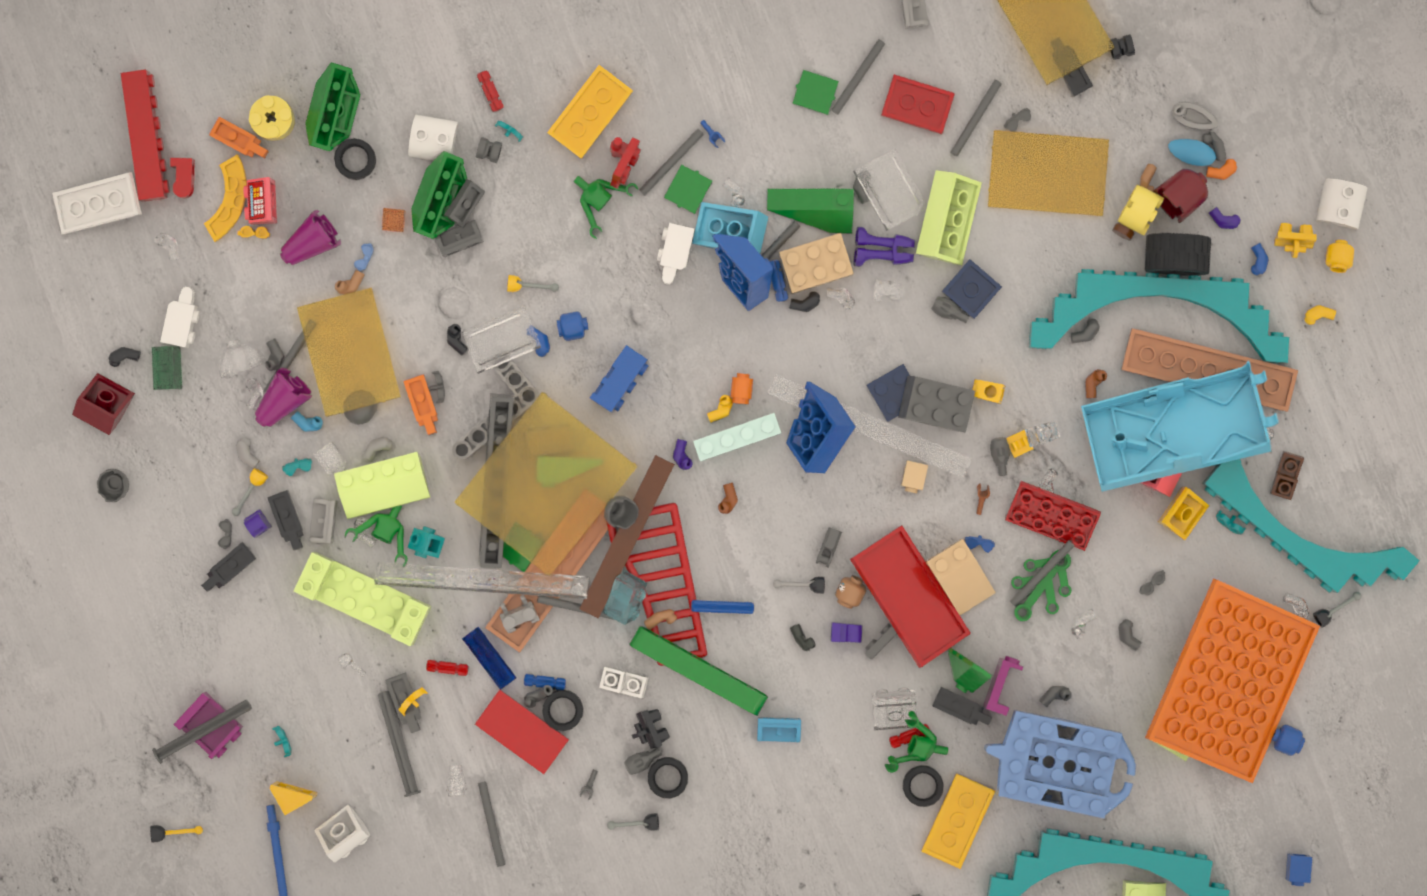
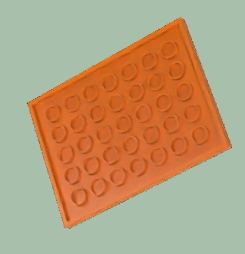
[1145,578,1320,783]

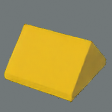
[1158,487,1209,540]
[270,781,318,815]

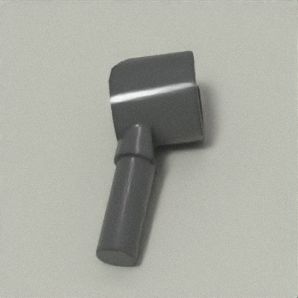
[580,769,598,800]

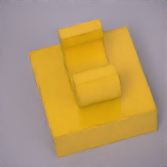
[1006,430,1033,458]

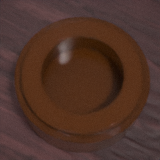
[1112,223,1135,241]

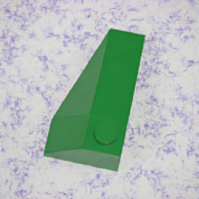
[767,188,854,234]
[947,648,992,694]

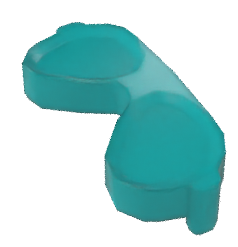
[495,120,523,142]
[282,458,312,476]

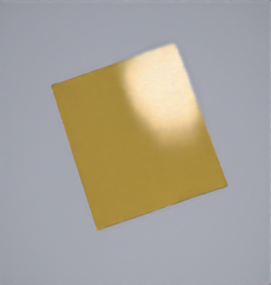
[454,392,638,576]

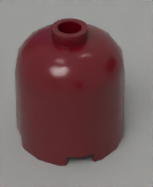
[1153,169,1209,223]

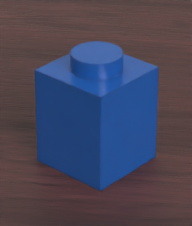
[1286,853,1312,886]

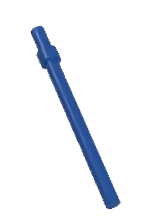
[266,804,288,896]

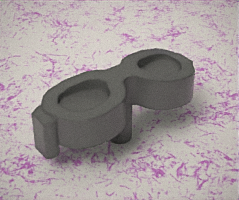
[430,371,445,403]
[1139,570,1165,595]

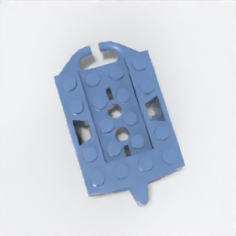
[984,710,1136,819]

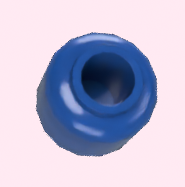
[557,311,589,341]
[1272,724,1305,756]

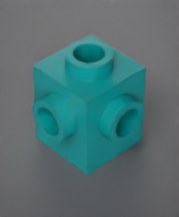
[407,526,445,558]

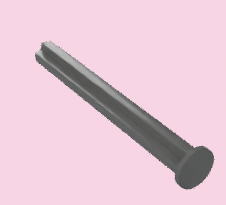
[378,691,421,797]
[152,700,252,764]

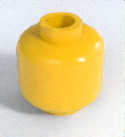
[1325,240,1355,273]

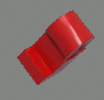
[170,158,195,199]

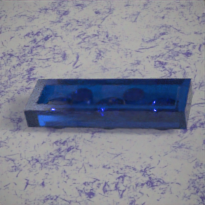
[462,627,517,690]

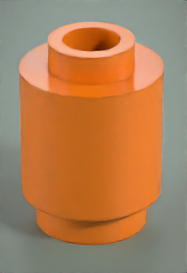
[730,373,753,404]

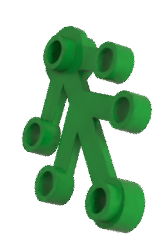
[1011,550,1072,621]

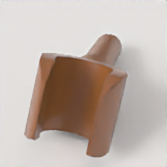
[976,483,990,515]

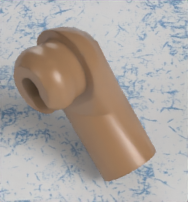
[335,270,365,295]
[644,609,677,630]

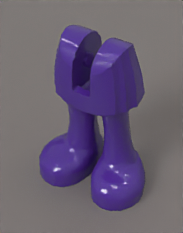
[854,227,915,267]

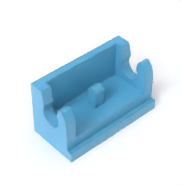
[757,717,801,742]

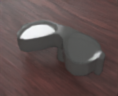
[1003,108,1031,132]
[217,519,232,549]

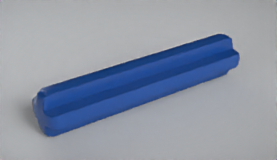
[691,600,754,614]

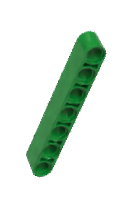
[629,626,768,716]

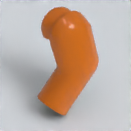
[1206,159,1237,180]

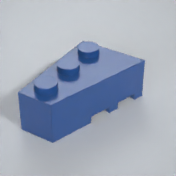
[590,345,649,413]

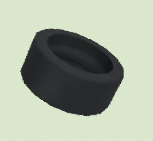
[334,138,376,180]
[542,690,583,731]
[648,757,688,799]
[903,765,944,807]

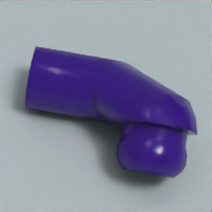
[673,439,693,470]

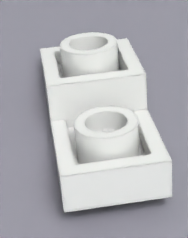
[599,667,649,698]

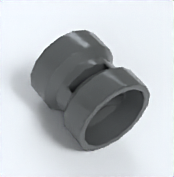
[476,137,502,163]

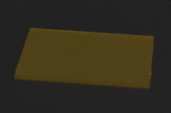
[997,0,1115,85]
[988,130,1109,216]
[297,288,401,417]

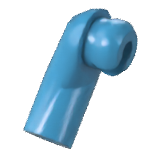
[291,411,323,432]

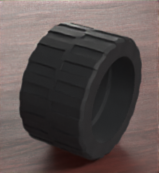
[1144,233,1211,276]

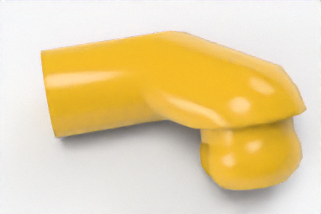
[707,395,733,423]

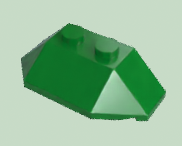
[305,62,361,151]
[411,151,468,239]

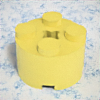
[249,95,295,141]
[1118,185,1164,236]

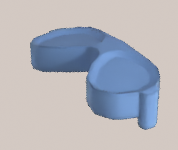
[354,243,374,272]

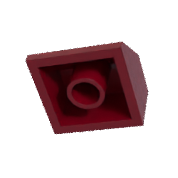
[72,373,135,436]

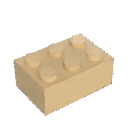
[779,233,854,294]

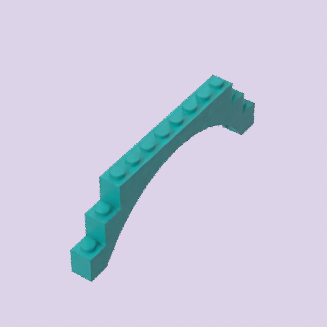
[1029,269,1290,363]
[1202,459,1420,593]
[987,828,1230,896]

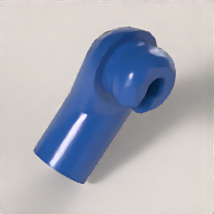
[1251,243,1269,276]
[526,326,550,357]

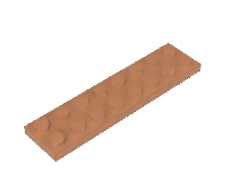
[1121,328,1298,412]
[485,488,608,653]

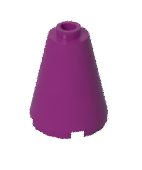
[280,210,341,265]
[255,368,312,427]

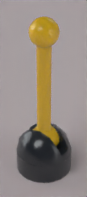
[150,825,203,843]

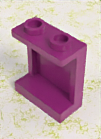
[983,656,1023,716]
[173,692,243,759]

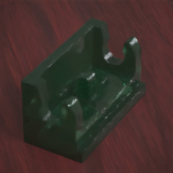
[151,346,182,390]

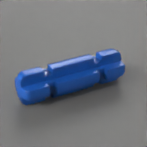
[770,260,789,302]
[524,674,566,690]

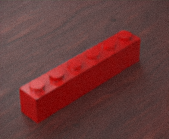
[120,69,170,202]

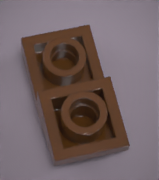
[1270,451,1304,500]

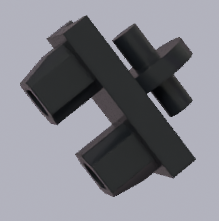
[631,709,670,749]

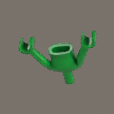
[573,176,639,239]
[344,505,408,567]
[885,711,948,773]

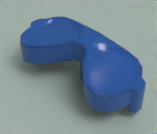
[965,535,995,553]

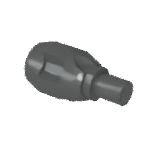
[931,296,970,323]
[990,437,1010,476]
[624,748,662,775]

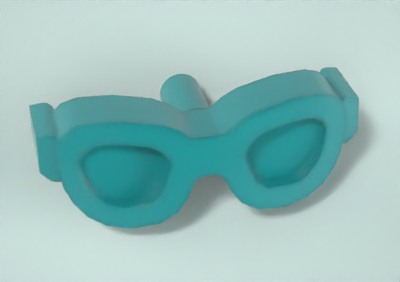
[1216,510,1246,535]
[272,726,292,758]

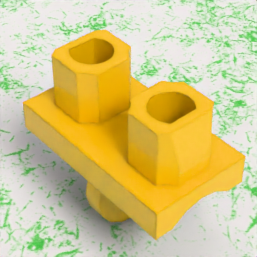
[1274,223,1317,258]

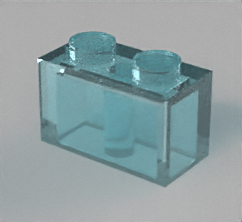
[604,571,647,625]

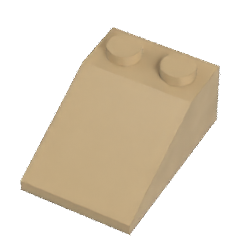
[925,539,996,615]

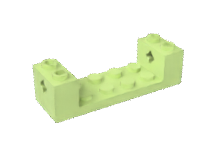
[293,552,431,646]

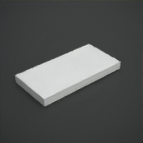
[52,172,142,235]

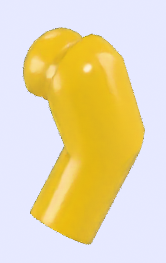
[1304,305,1336,325]

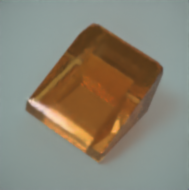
[382,208,406,232]

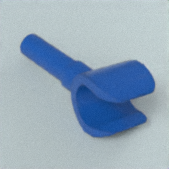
[700,120,725,148]

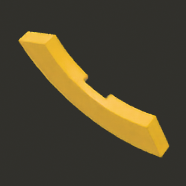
[204,154,247,242]

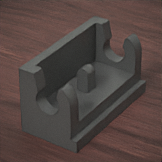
[435,220,484,257]

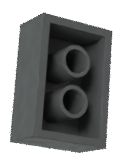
[898,376,975,433]

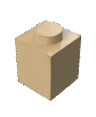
[901,461,928,494]

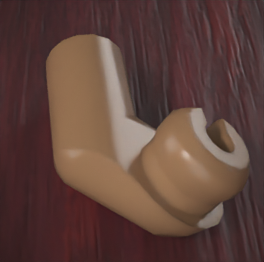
[1140,164,1157,192]

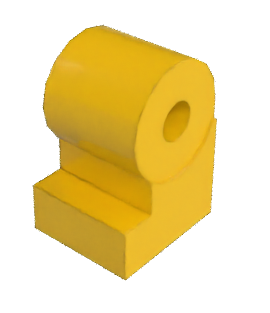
[972,379,1006,404]

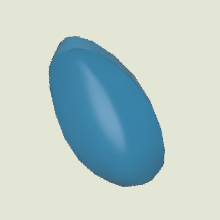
[1168,139,1216,166]

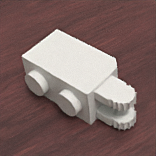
[657,223,695,285]
[160,286,200,348]

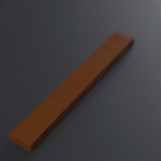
[579,455,675,619]

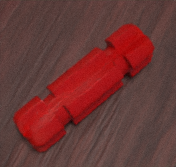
[477,71,504,112]
[426,660,469,676]
[889,724,930,749]

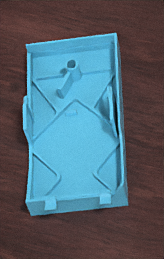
[1081,361,1279,492]

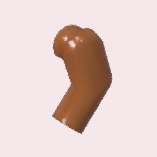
[1085,369,1107,398]
[718,482,738,514]

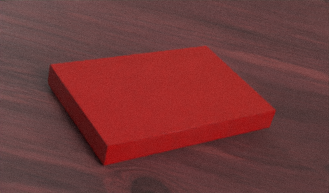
[881,74,955,135]

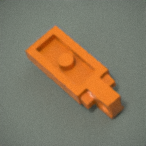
[209,117,269,158]
[403,374,438,435]

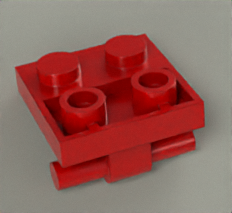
[610,137,641,189]

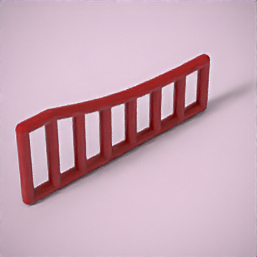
[606,503,707,666]

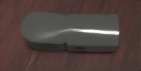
[816,527,842,568]

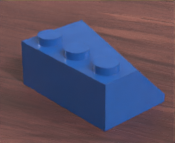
[712,234,773,311]
[786,381,856,474]

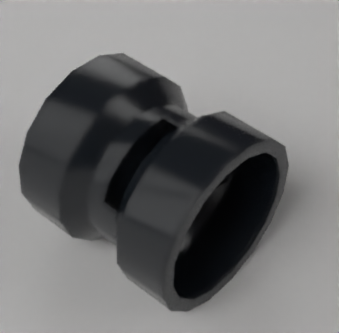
[1109,34,1135,60]

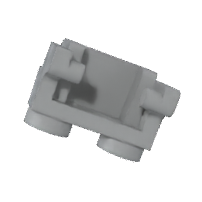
[500,594,540,634]

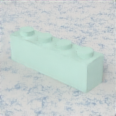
[693,413,781,462]

